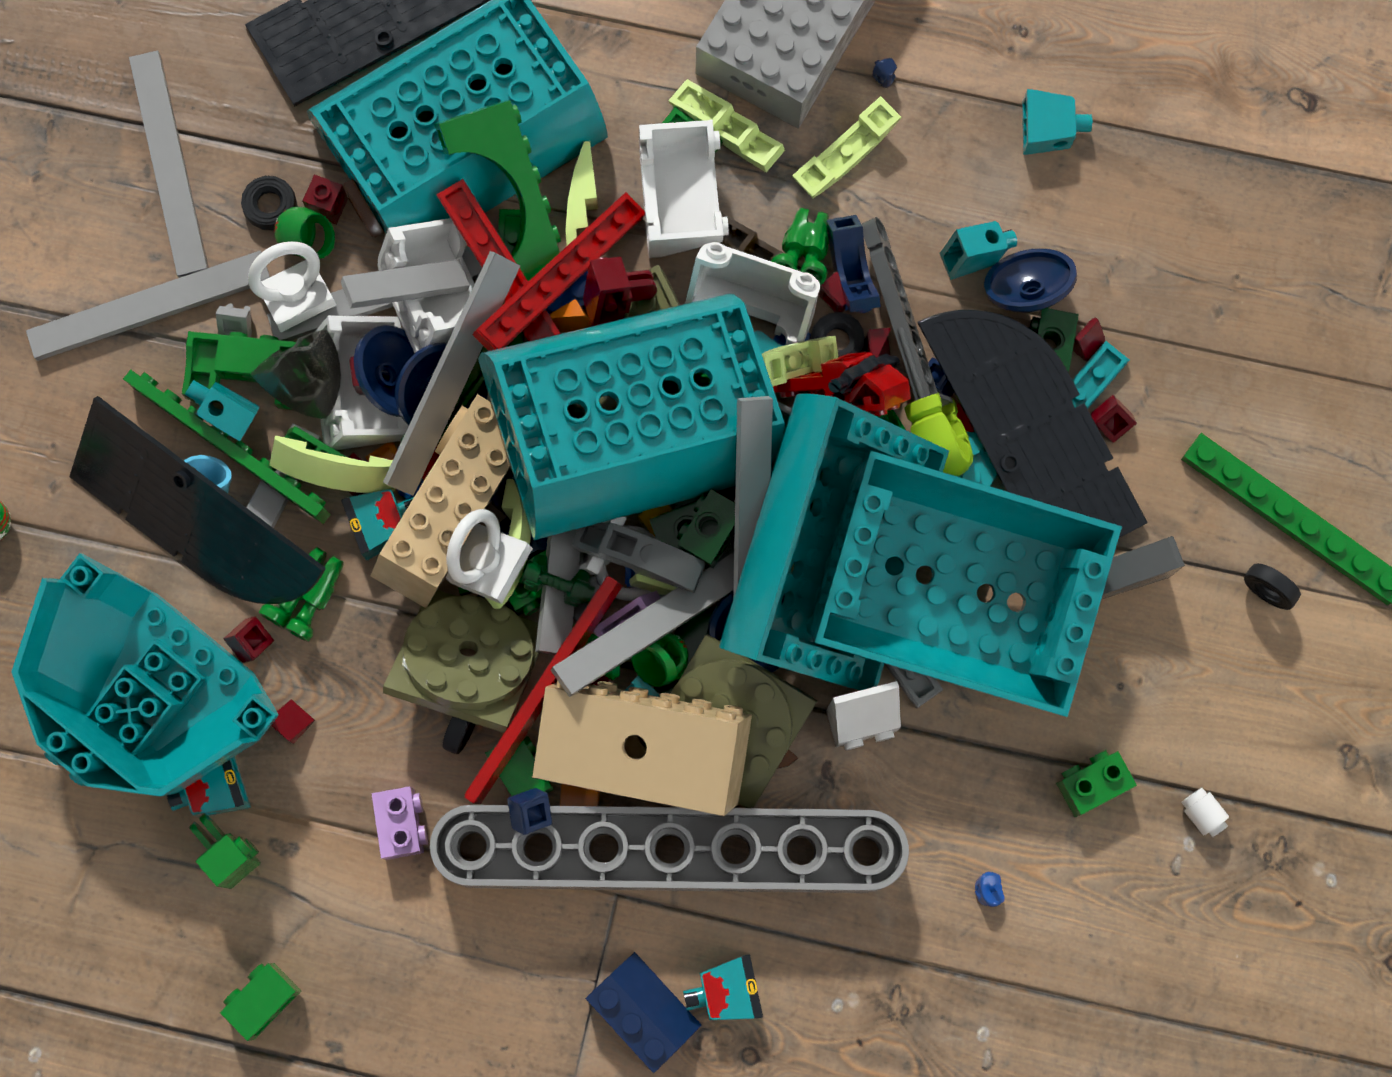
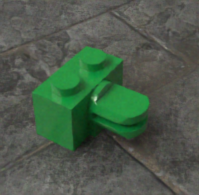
[189,813,261,889]

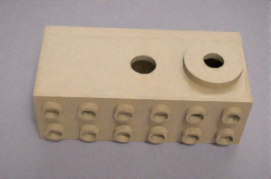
[371,394,511,608]
[532,680,752,816]

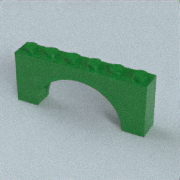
[434,100,561,304]

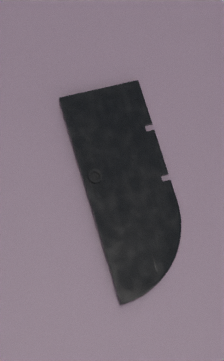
[245,0,490,107]
[917,310,1148,538]
[69,396,326,604]

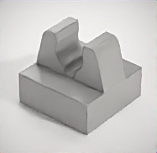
[216,304,252,337]

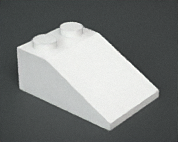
[826,681,901,750]

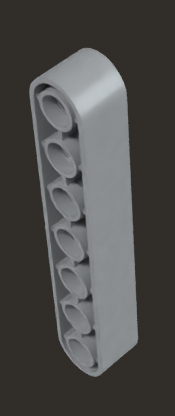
[430,805,909,893]

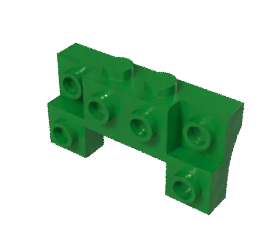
[182,331,315,412]

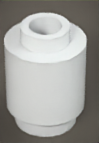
[1181,787,1229,837]

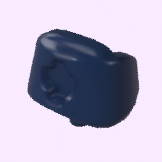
[872,58,897,88]

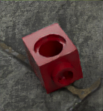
[302,174,348,225]

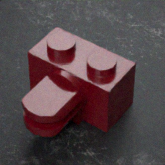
[583,257,657,326]

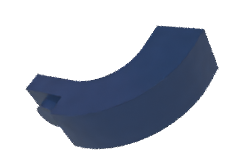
[827,215,881,313]

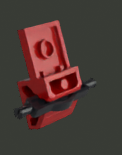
[773,352,911,416]

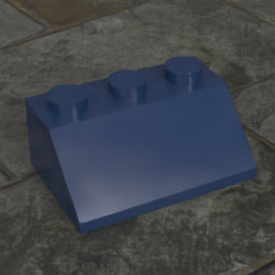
[585,952,702,1073]

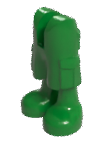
[771,208,829,286]
[258,547,344,642]

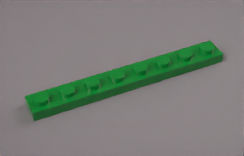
[123,369,331,525]
[1181,433,1392,606]

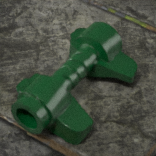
[522,554,596,607]

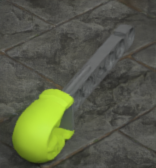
[862,217,973,477]

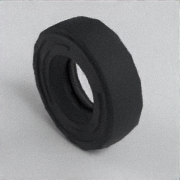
[241,175,297,230]
[810,312,865,357]
[1244,563,1301,610]
[443,716,476,754]

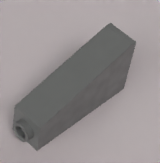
[1101,536,1185,600]

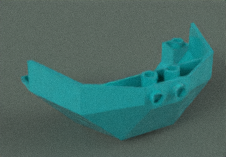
[11,553,279,797]

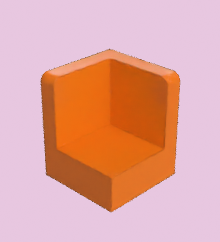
[560,783,600,806]

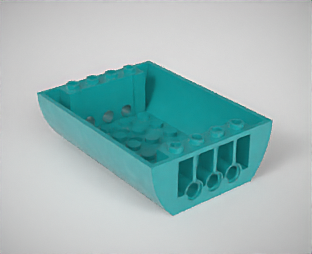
[307,0,608,234]
[478,294,785,540]
[719,394,949,691]
[811,451,1122,717]

